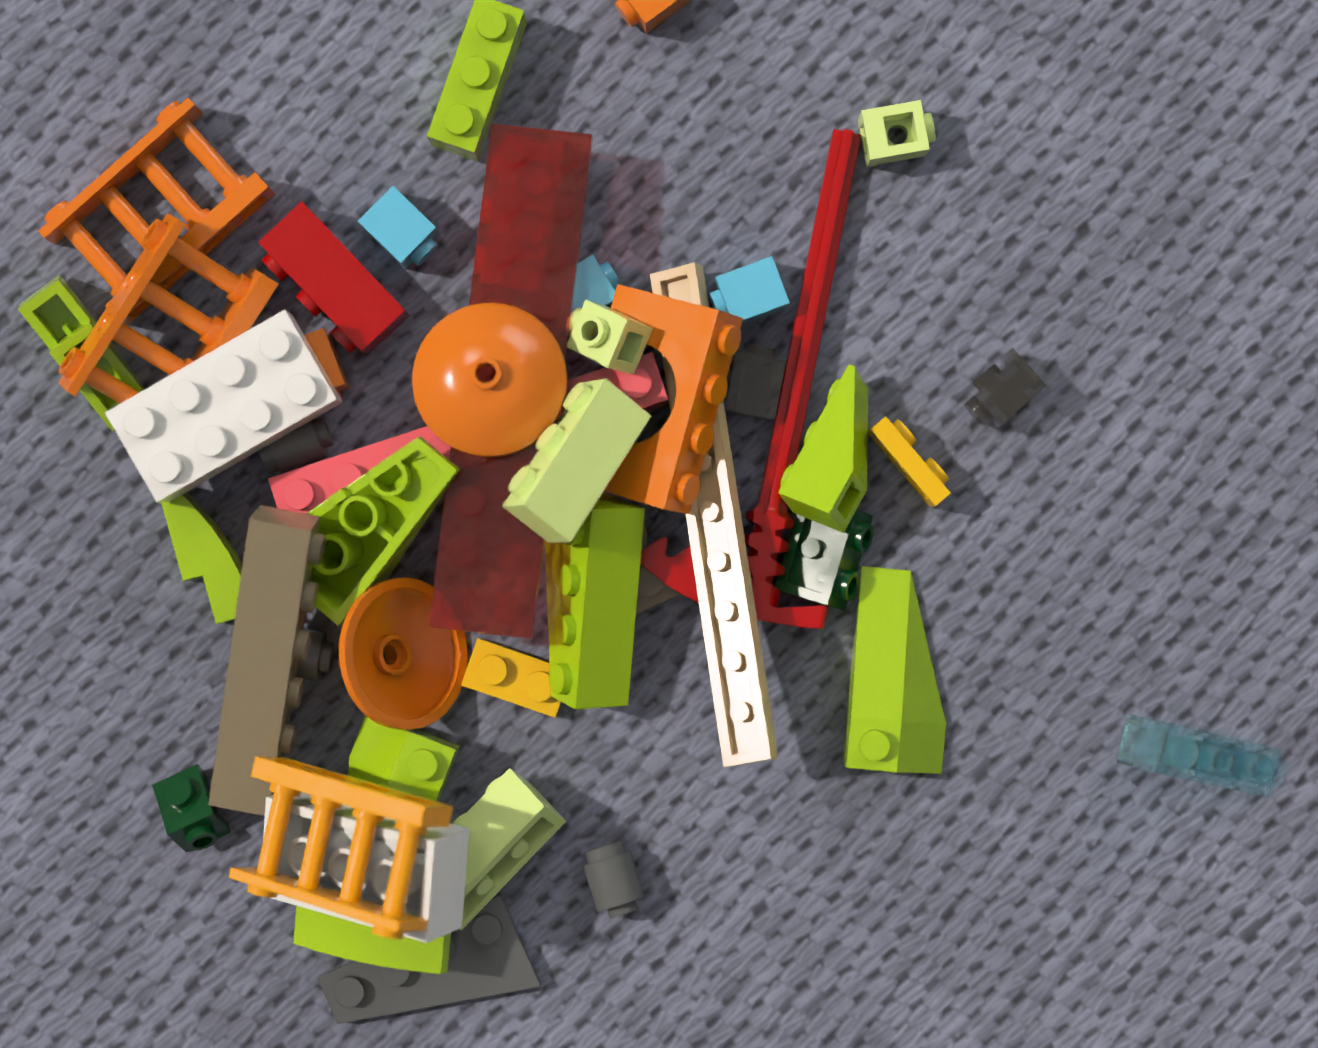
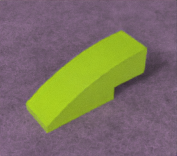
[18,275,145,432]
[161,493,243,624]
[293,906,451,974]

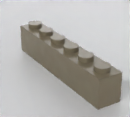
[208,505,326,816]

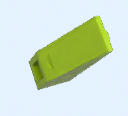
[778,364,869,533]

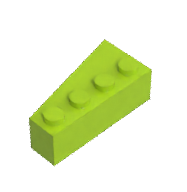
[544,492,645,709]

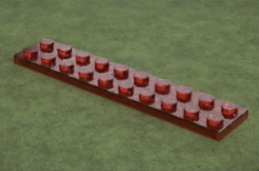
[429,124,593,640]

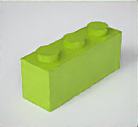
[427,0,527,162]

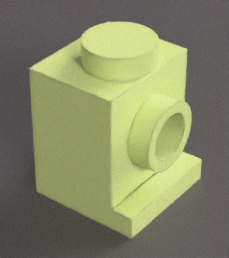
[858,100,936,168]
[566,299,653,375]

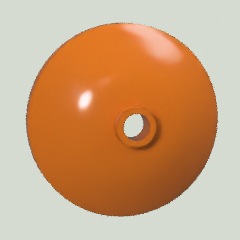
[412,303,567,457]
[339,578,468,730]

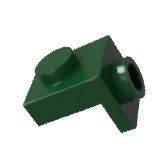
[152,764,231,852]

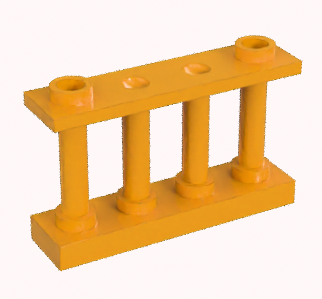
[228,756,453,939]

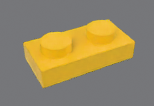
[868,416,951,508]
[461,638,561,718]

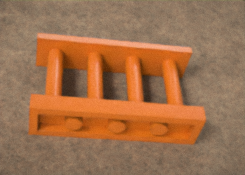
[38,98,275,325]
[58,213,279,404]

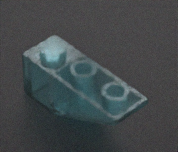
[1117,714,1280,798]

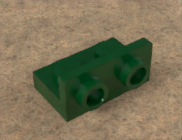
[775,509,874,611]

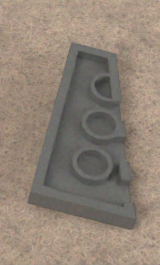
[317,893,541,1024]

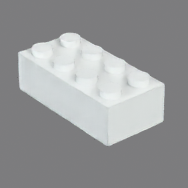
[105,310,343,503]
[263,792,470,943]

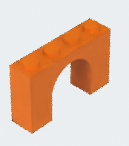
[604,284,743,514]

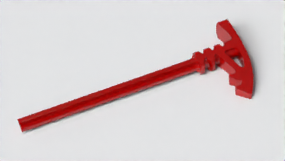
[640,129,862,629]

